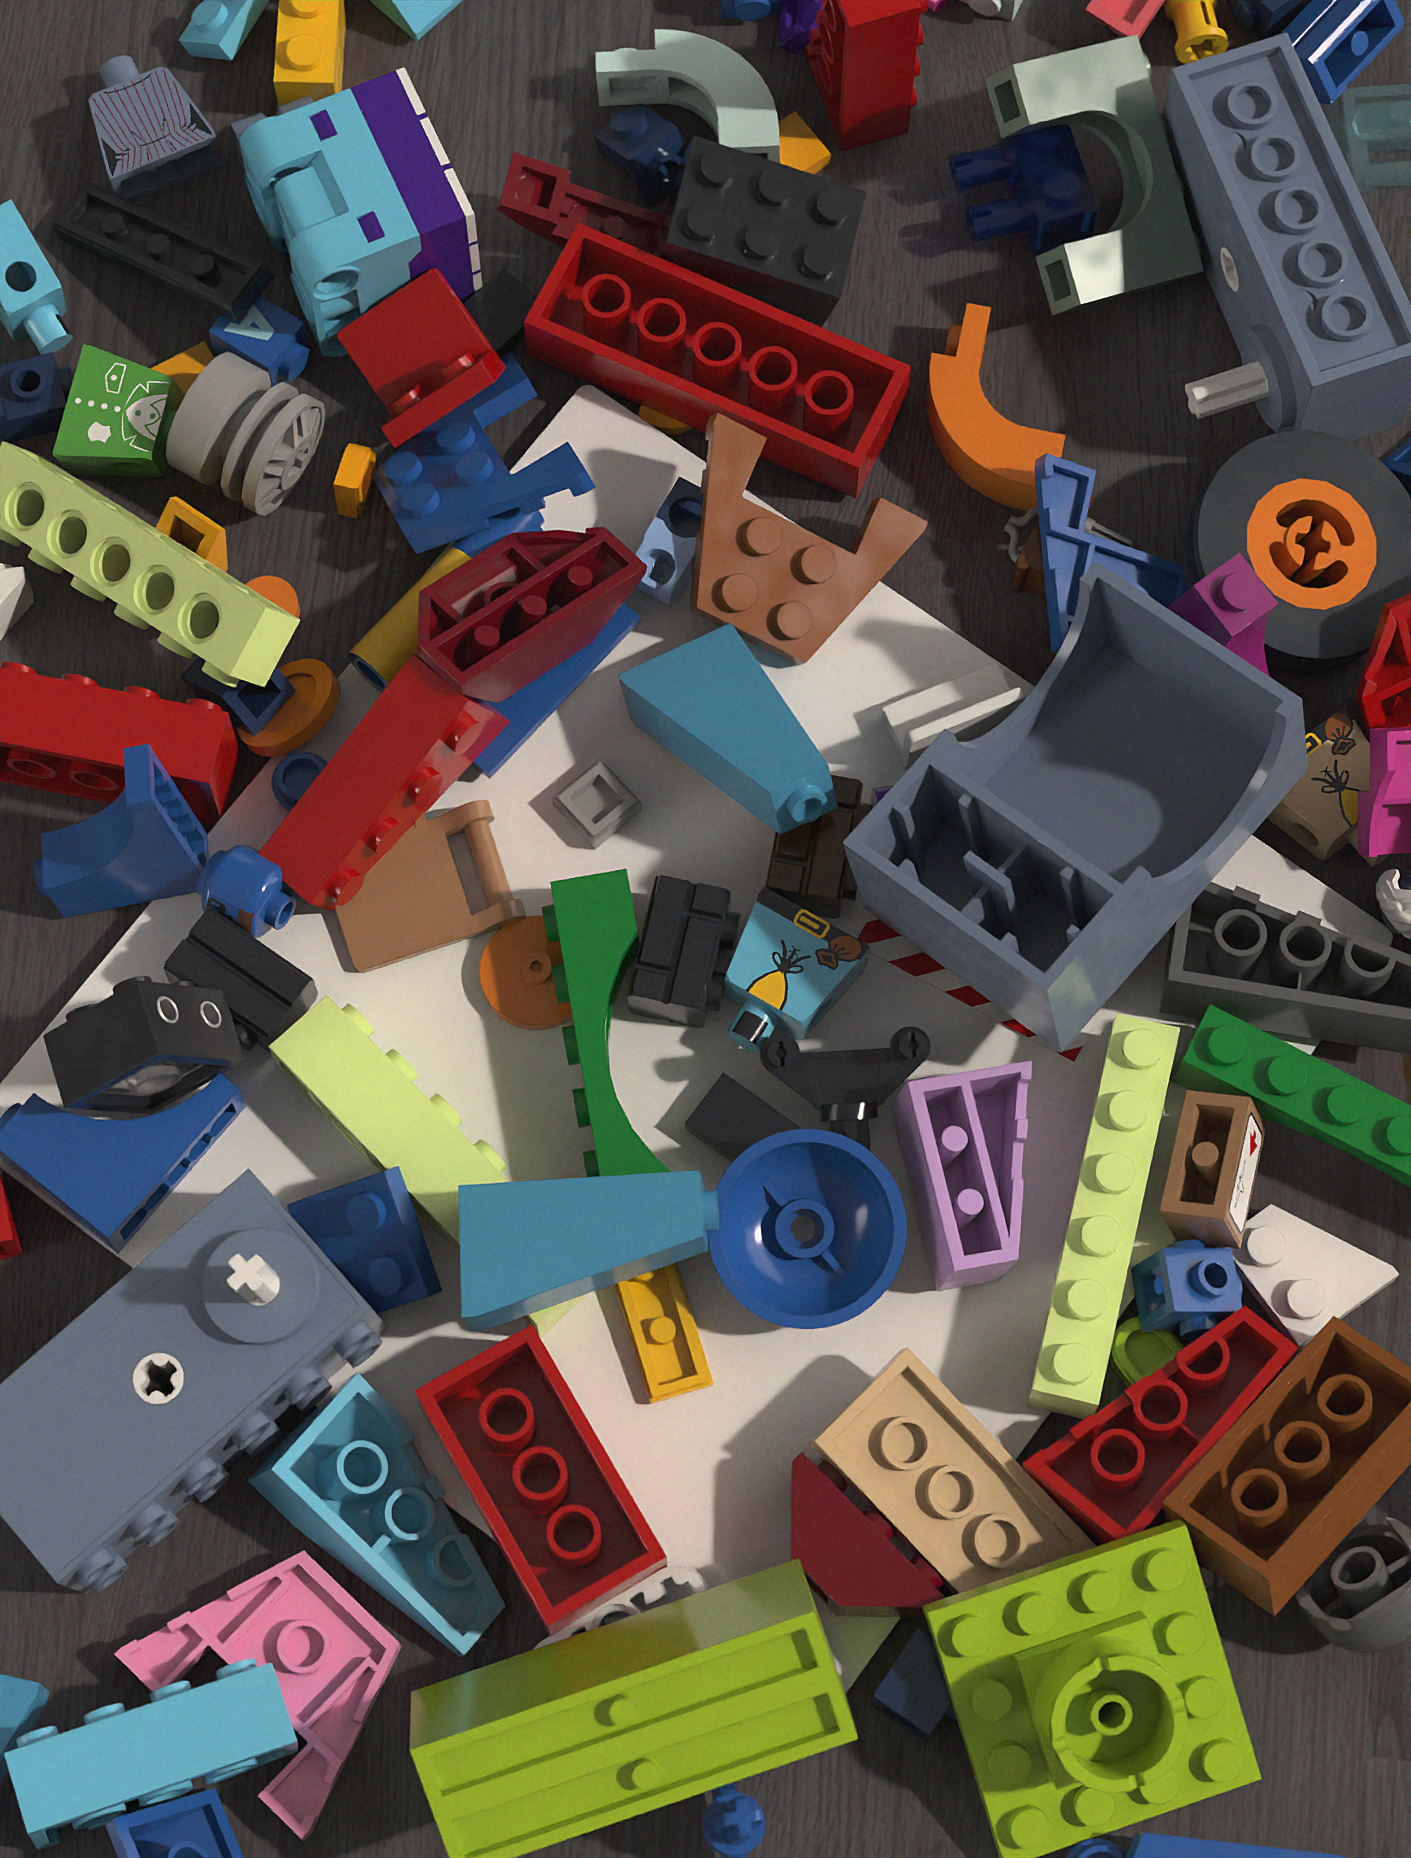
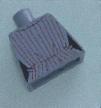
[88,55,223,203]

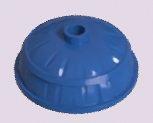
[707,1129,907,1329]

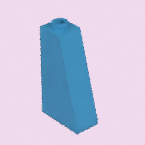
[618,623,838,835]
[458,1170,719,1331]

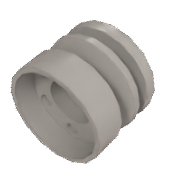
[166,351,326,516]

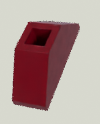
[790,1452,945,1618]

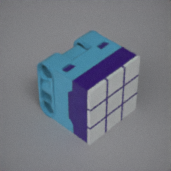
[240,67,482,357]

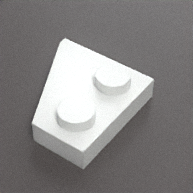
[1216,1204,1399,1350]

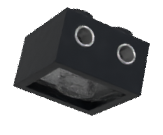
[43,976,245,1114]

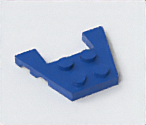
[371,352,596,554]
[1034,453,1188,654]

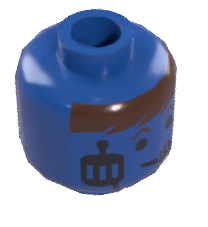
[197,845,297,938]

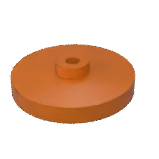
[237,659,341,757]
[479,915,573,1030]

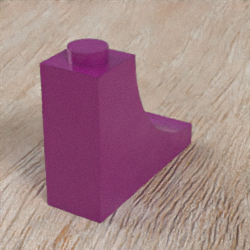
[1167,552,1278,677]

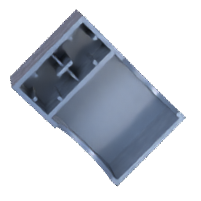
[842,561,1308,1053]

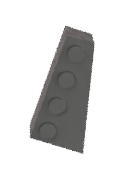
[1159,882,1411,1055]

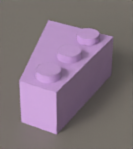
[891,1060,1032,1292]

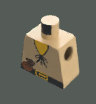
[1267,706,1390,867]

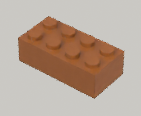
[1162,1316,1411,1616]

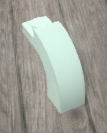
[596,29,780,163]

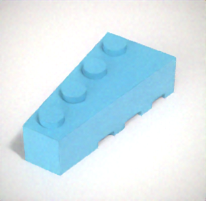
[4,1658,298,1851]

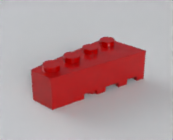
[258,654,511,912]

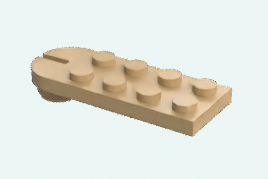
[809,1347,1097,1595]

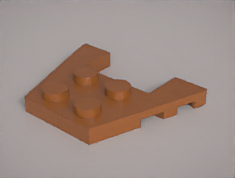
[689,413,928,665]

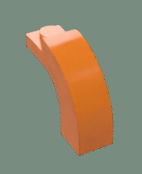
[926,303,1065,512]

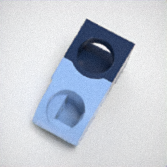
[635,476,704,606]

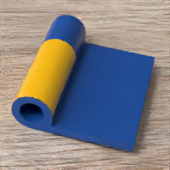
[348,507,641,779]

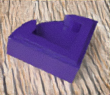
[780,0,823,54]

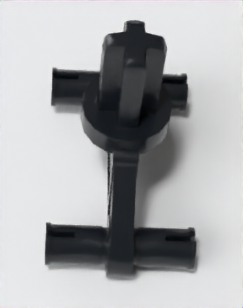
[759,1026,931,1152]

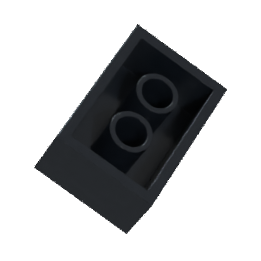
[655,136,866,327]

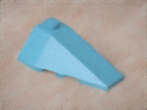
[248,1373,506,1657]

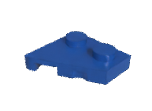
[286,1166,443,1313]

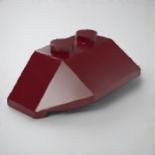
[416,527,647,703]

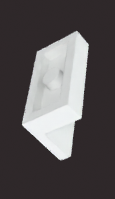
[881,661,1026,770]

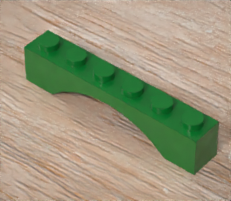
[541,868,695,1260]
[1169,1004,1411,1189]

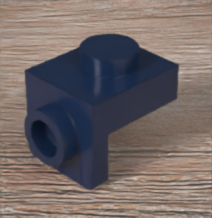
[593,103,686,205]

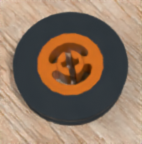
[1181,431,1411,674]

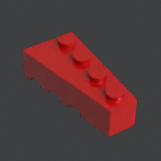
[803,0,927,152]
[1022,1305,1298,1545]

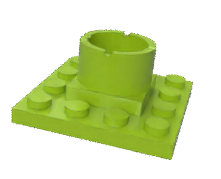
[923,1519,1262,1858]

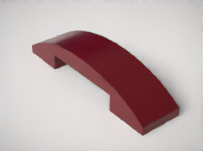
[497,152,665,255]

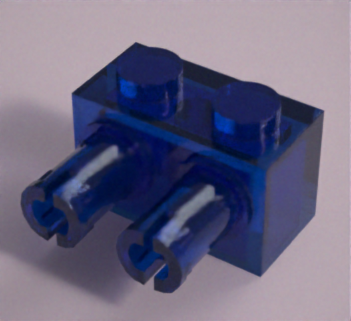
[948,124,1098,257]

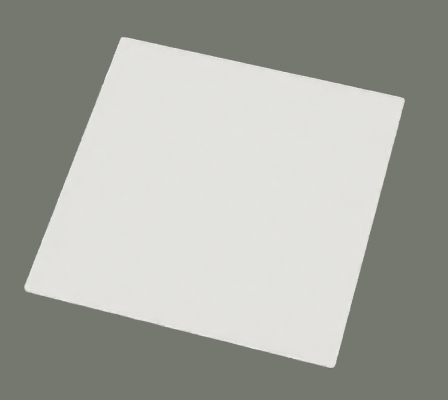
[0,385,1393,1694]

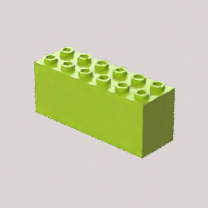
[410,1558,858,1858]

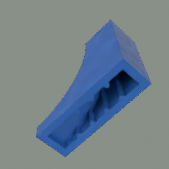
[34,743,209,918]
[0,1073,246,1254]

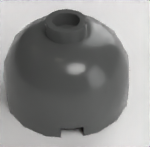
[1295,1517,1411,1654]

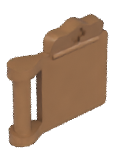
[335,800,527,973]

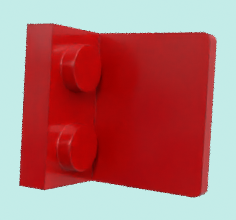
[337,267,506,448]

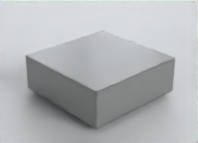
[553,758,642,850]

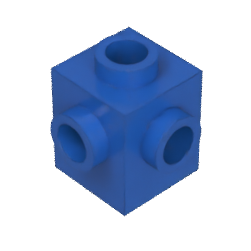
[1131,1240,1242,1340]

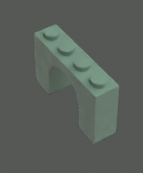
[985,34,1204,316]

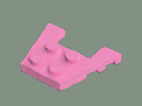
[115,1551,401,1841]

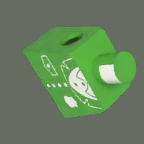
[52,344,185,478]

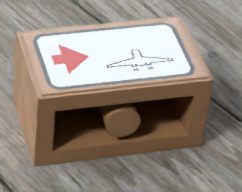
[1160,1090,1266,1249]

